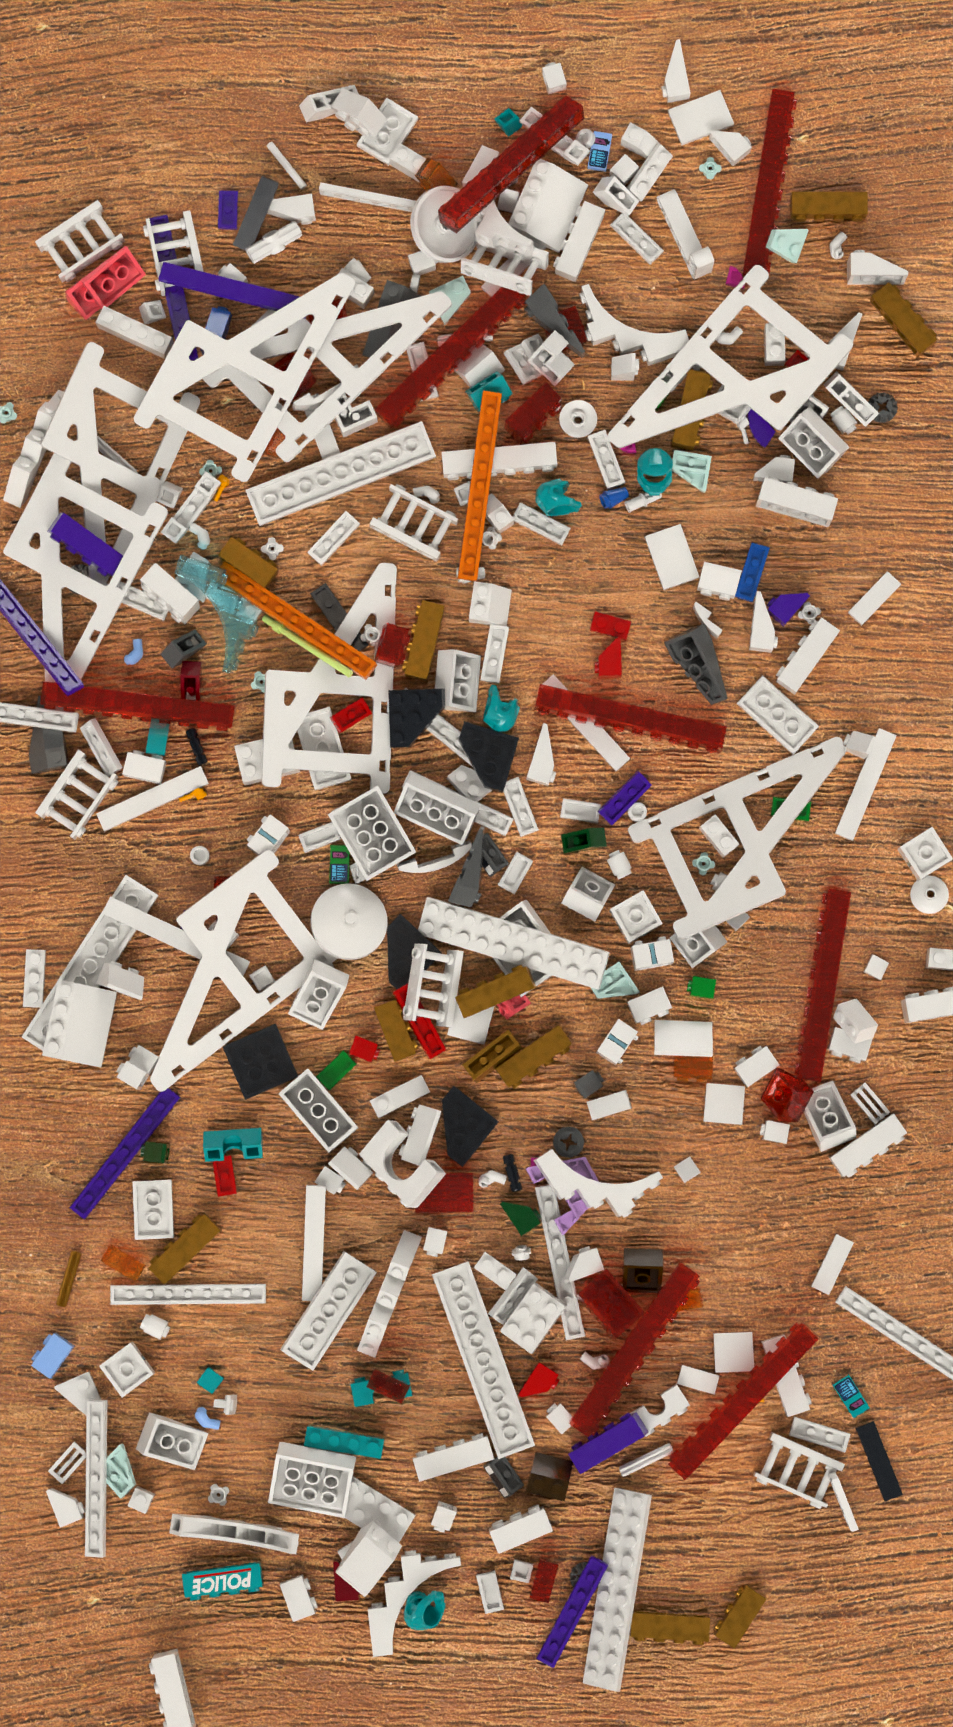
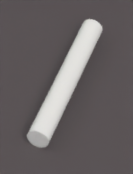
[267,142,307,190]

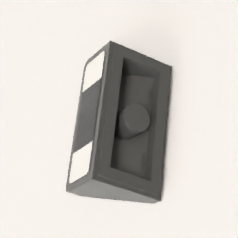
[471,833,509,877]
[483,1456,524,1498]

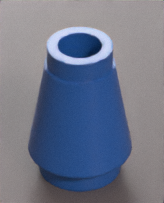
[599,487,629,509]

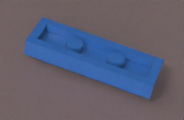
[735,542,770,603]

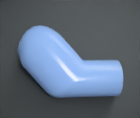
[124,639,143,665]
[195,1407,221,1430]

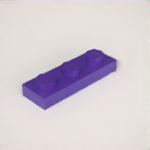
[597,771,652,826]

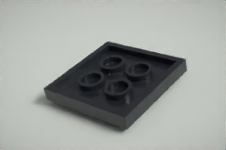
[223,1024,298,1100]

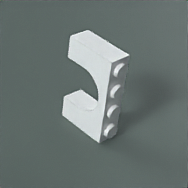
[359,1120,446,1208]

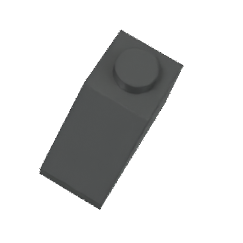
[161,630,206,668]
[573,1070,604,1099]

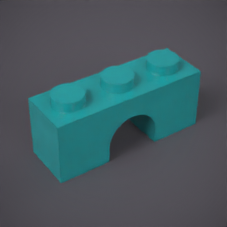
[203,1128,263,1162]
[351,1369,413,1407]

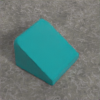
[494,108,522,137]
[196,1367,224,1394]

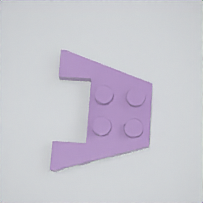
[525,1157,599,1235]

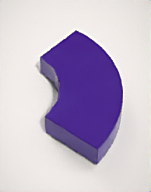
[748,409,776,448]

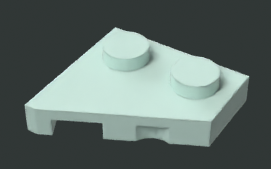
[766,229,809,263]
[429,276,471,325]
[672,450,712,493]
[590,962,640,999]
[106,1443,136,1499]

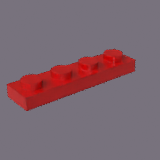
[392,982,446,1059]

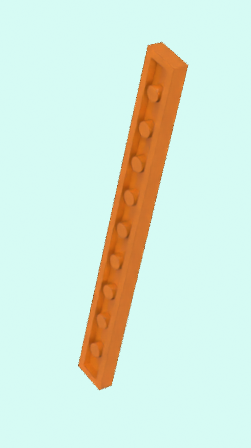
[457,391,502,581]
[213,561,377,680]

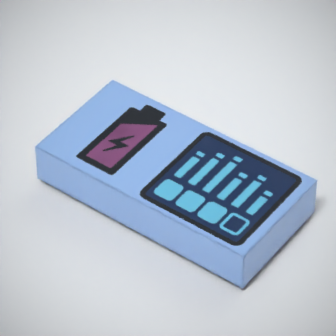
[587,131,612,172]

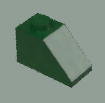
[561,828,607,853]
[140,1142,170,1164]
[500,1202,542,1236]

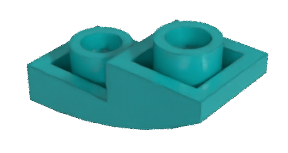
[146,717,171,756]

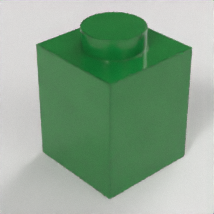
[687,976,716,1000]

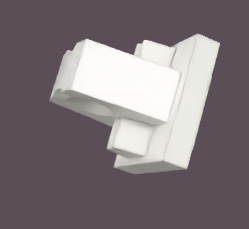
[213,1394,237,1415]

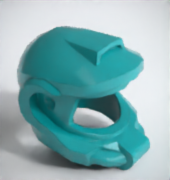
[637,448,673,496]
[535,478,582,516]
[483,685,520,732]
[403,1591,445,1631]

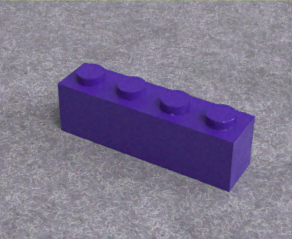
[47,512,123,577]
[568,1412,649,1474]

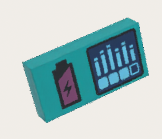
[832,1374,870,1418]

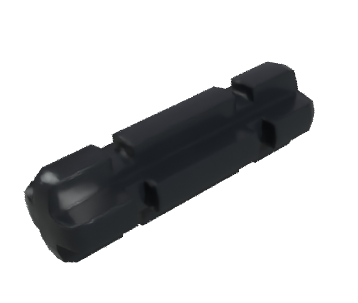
[186,728,207,765]
[503,1154,522,1192]

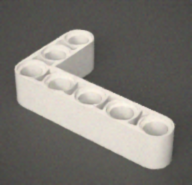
[657,189,714,280]

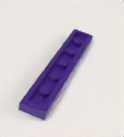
[536,1555,609,1668]

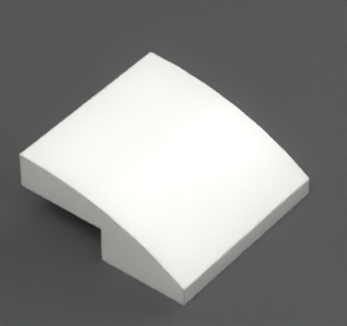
[504,334,543,385]
[447,995,494,1045]

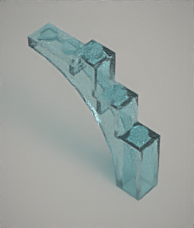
[174,555,259,674]

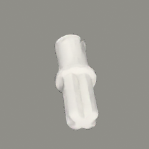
[624,493,662,513]

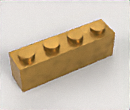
[790,192,868,222]
[869,282,937,358]
[671,370,713,451]
[402,600,445,682]
[455,964,537,1018]
[495,1025,572,1089]
[148,1214,222,1285]
[630,1611,710,1645]

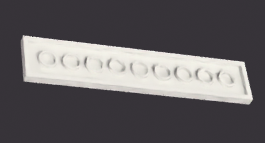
[245,421,436,526]
[22,875,159,1051]
[418,897,610,990]
[432,1261,535,1459]
[583,1488,652,1692]

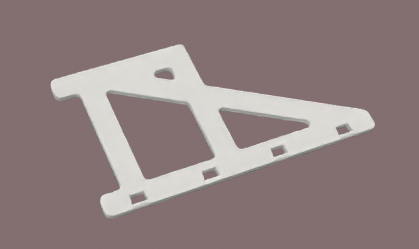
[608,265,853,448]
[134,273,355,482]
[203,291,452,462]
[41,342,200,586]
[3,453,168,711]
[261,563,397,794]
[628,737,846,939]
[150,850,338,1092]

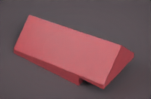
[65,246,146,320]

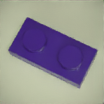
[218,190,238,230]

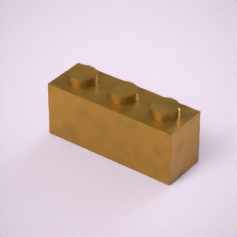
[218,537,279,589]
[374,1000,418,1062]
[462,1030,522,1084]
[713,1584,766,1649]

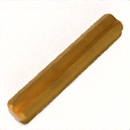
[56,1251,82,1308]

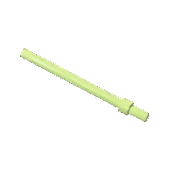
[262,615,353,677]

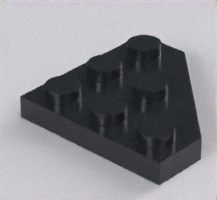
[388,688,445,748]
[458,721,519,793]
[387,914,442,989]
[442,1086,499,1167]

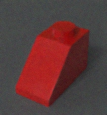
[594,637,622,679]
[349,1035,380,1063]
[518,1362,560,1397]

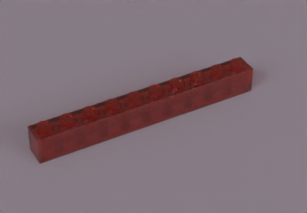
[742,89,797,276]
[438,95,584,234]
[375,287,526,429]
[40,681,235,732]
[534,684,727,753]
[794,888,851,1083]
[568,1262,700,1437]
[668,1321,820,1480]

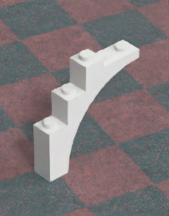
[462,145,534,256]
[579,284,689,366]
[3,390,64,508]
[534,1149,663,1218]
[357,1230,422,1358]
[169,1514,299,1554]
[368,1550,461,1657]

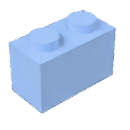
[31,1333,74,1379]

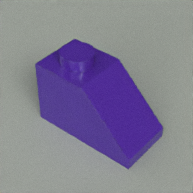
[767,593,810,627]

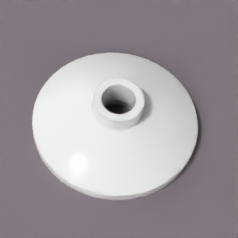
[559,400,597,438]
[910,876,949,914]

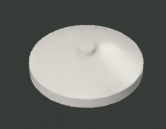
[410,186,480,263]
[310,884,388,960]

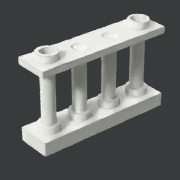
[35,200,125,283]
[143,210,204,296]
[461,240,549,296]
[370,484,458,562]
[35,749,118,840]
[403,944,464,1028]
[753,1432,845,1509]

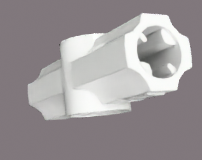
[246,221,302,264]

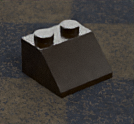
[622,1248,663,1293]
[526,1452,573,1502]

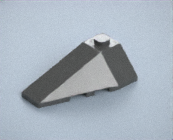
[362,280,421,360]
[524,284,585,358]
[664,623,727,705]
[29,695,69,774]
[448,826,485,907]

